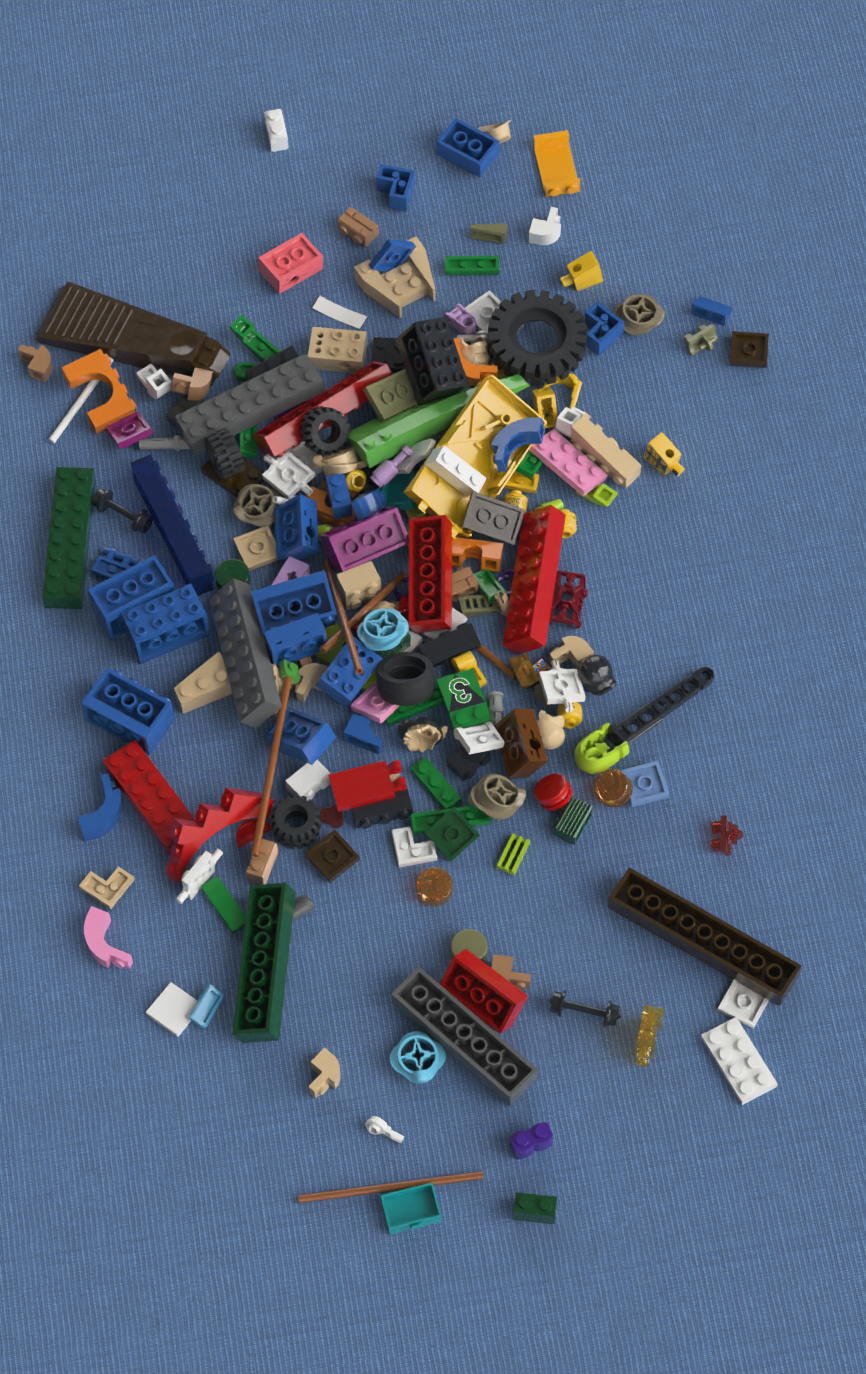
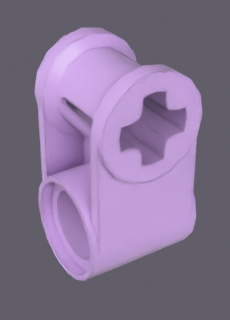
[444,303,477,335]

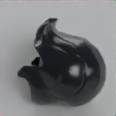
[578,655,616,696]

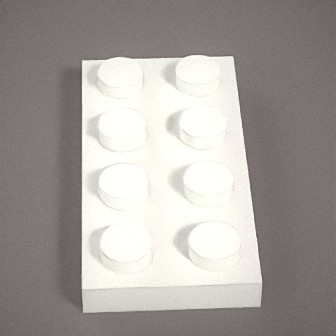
[701,1017,778,1105]

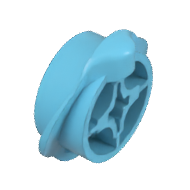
[357,608,409,651]
[390,1031,446,1084]

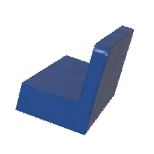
[691,296,732,326]

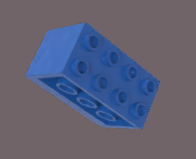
[88,555,174,640]
[251,570,339,638]
[121,584,210,664]
[81,668,175,755]

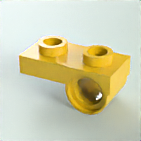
[451,650,487,688]

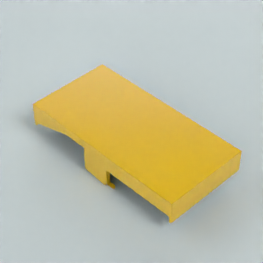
[404,375,547,539]

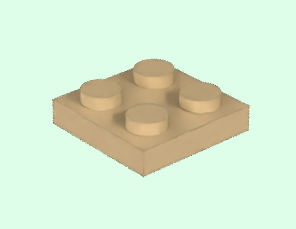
[233,526,280,571]

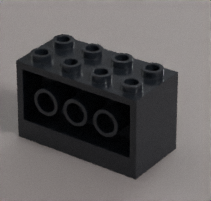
[396,317,469,406]

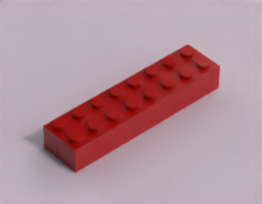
[253,361,392,457]
[502,505,566,655]

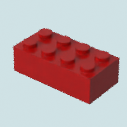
[440,949,528,1034]

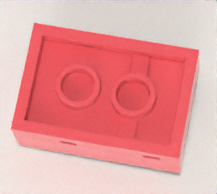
[258,233,323,294]

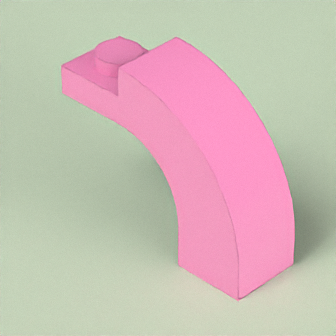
[84,906,133,969]

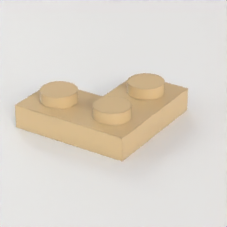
[79,866,135,909]

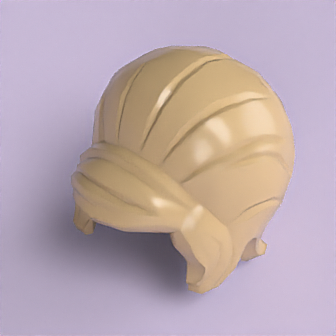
[460,337,489,365]
[537,710,565,750]

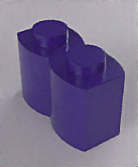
[510,1122,553,1159]

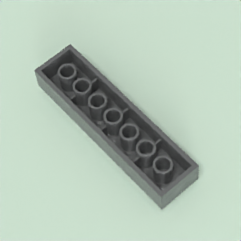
[175,353,324,455]
[208,578,282,728]
[391,967,538,1106]

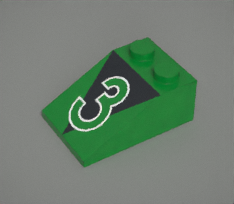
[436,668,492,734]

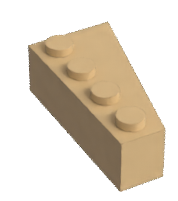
[571,413,641,489]

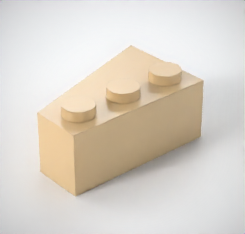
[174,651,232,714]

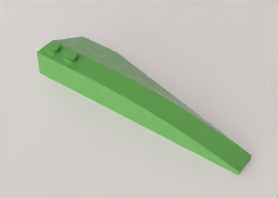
[347,374,529,468]

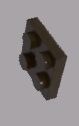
[730,331,769,368]
[304,830,360,883]

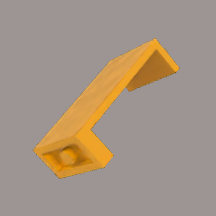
[533,130,580,197]

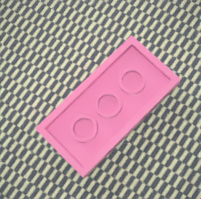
[529,429,608,496]

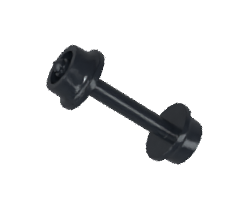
[92,488,153,534]
[548,990,621,1027]

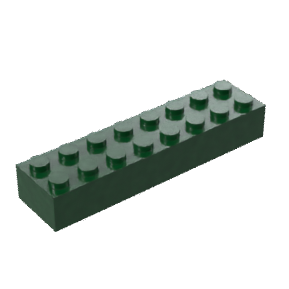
[42,467,96,609]
[232,882,296,1043]

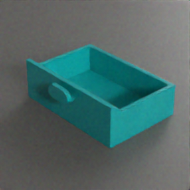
[382,466,419,510]
[380,1182,442,1235]

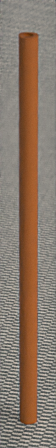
[322,560,363,674]
[298,1171,484,1203]

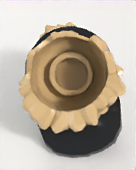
[398,717,448,753]

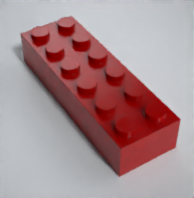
[408,515,452,633]
[103,740,195,856]

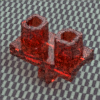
[711,815,743,856]

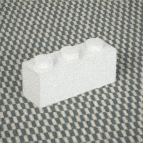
[425,446,486,497]

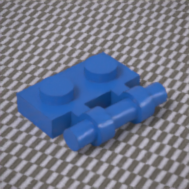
[91,547,139,579]

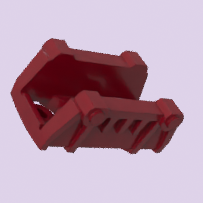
[549,570,588,629]

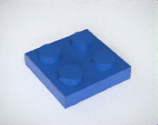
[369,239,416,271]

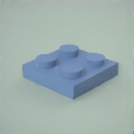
[621,761,670,807]

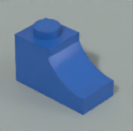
[351,488,387,520]
[343,713,382,754]

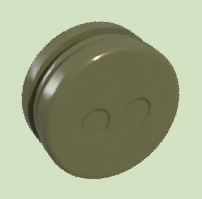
[451,929,488,962]

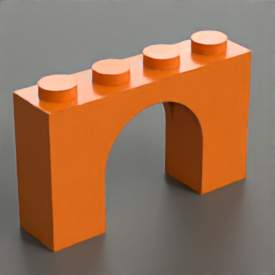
[62,349,136,434]

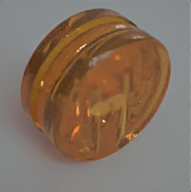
[594,769,633,807]
[416,867,453,907]

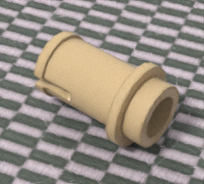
[495,591,509,617]

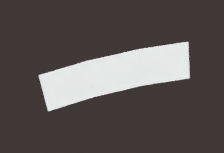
[312,296,367,329]

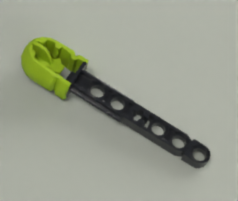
[574,667,714,774]

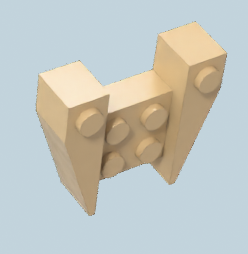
[354,236,436,318]

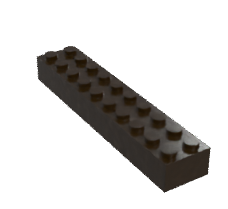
[608,867,802,1006]

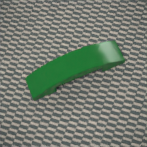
[230,315,283,361]

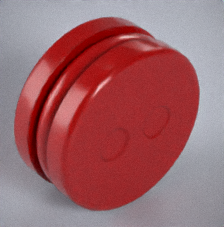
[534,773,573,811]

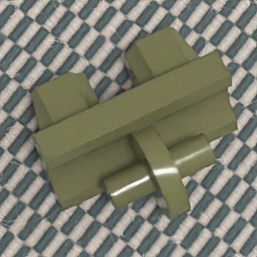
[684,324,718,356]

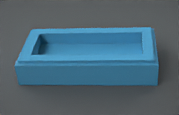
[188,984,225,1029]

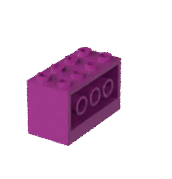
[319,506,409,572]

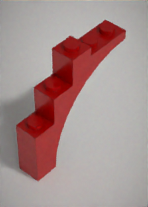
[165,787,274,882]

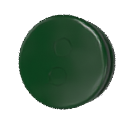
[215,559,251,590]

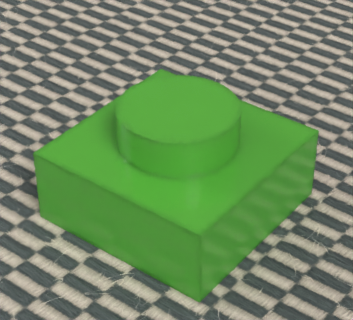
[279,659,300,684]

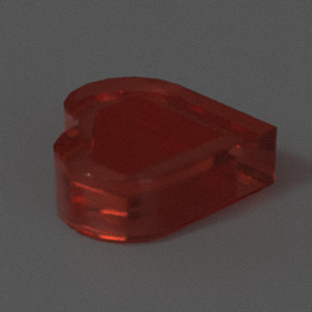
[319,805,343,829]

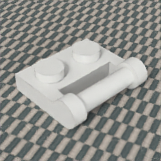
[454,721,504,754]

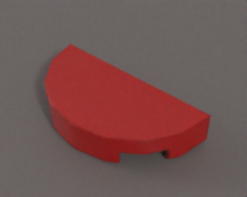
[235,819,272,849]

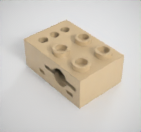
[308,327,367,373]

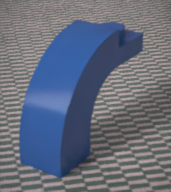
[491,417,545,472]
[78,773,123,842]

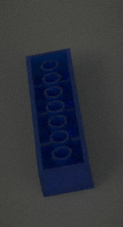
[130,454,215,596]

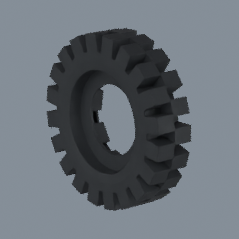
[487,290,587,385]

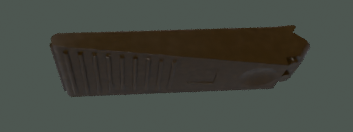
[36,282,230,387]

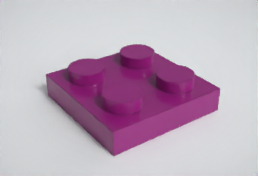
[106,412,153,449]

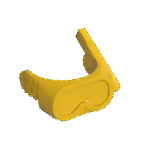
[543,373,582,409]

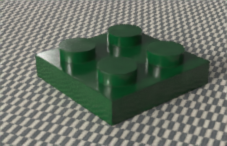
[425,806,480,861]

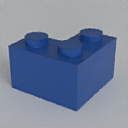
[376,164,415,211]
[585,301,624,356]

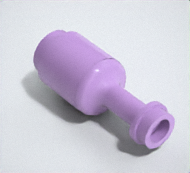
[370,444,413,488]

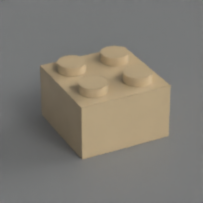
[337,561,381,610]

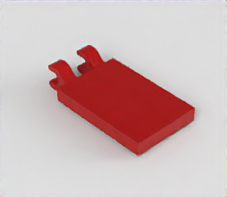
[328,760,407,812]

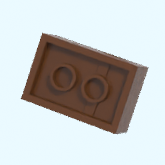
[494,709,548,778]

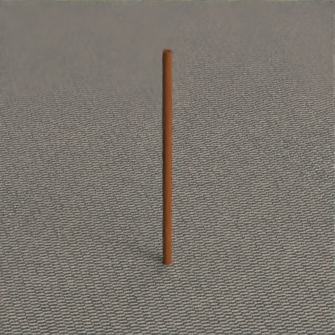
[251,676,292,857]

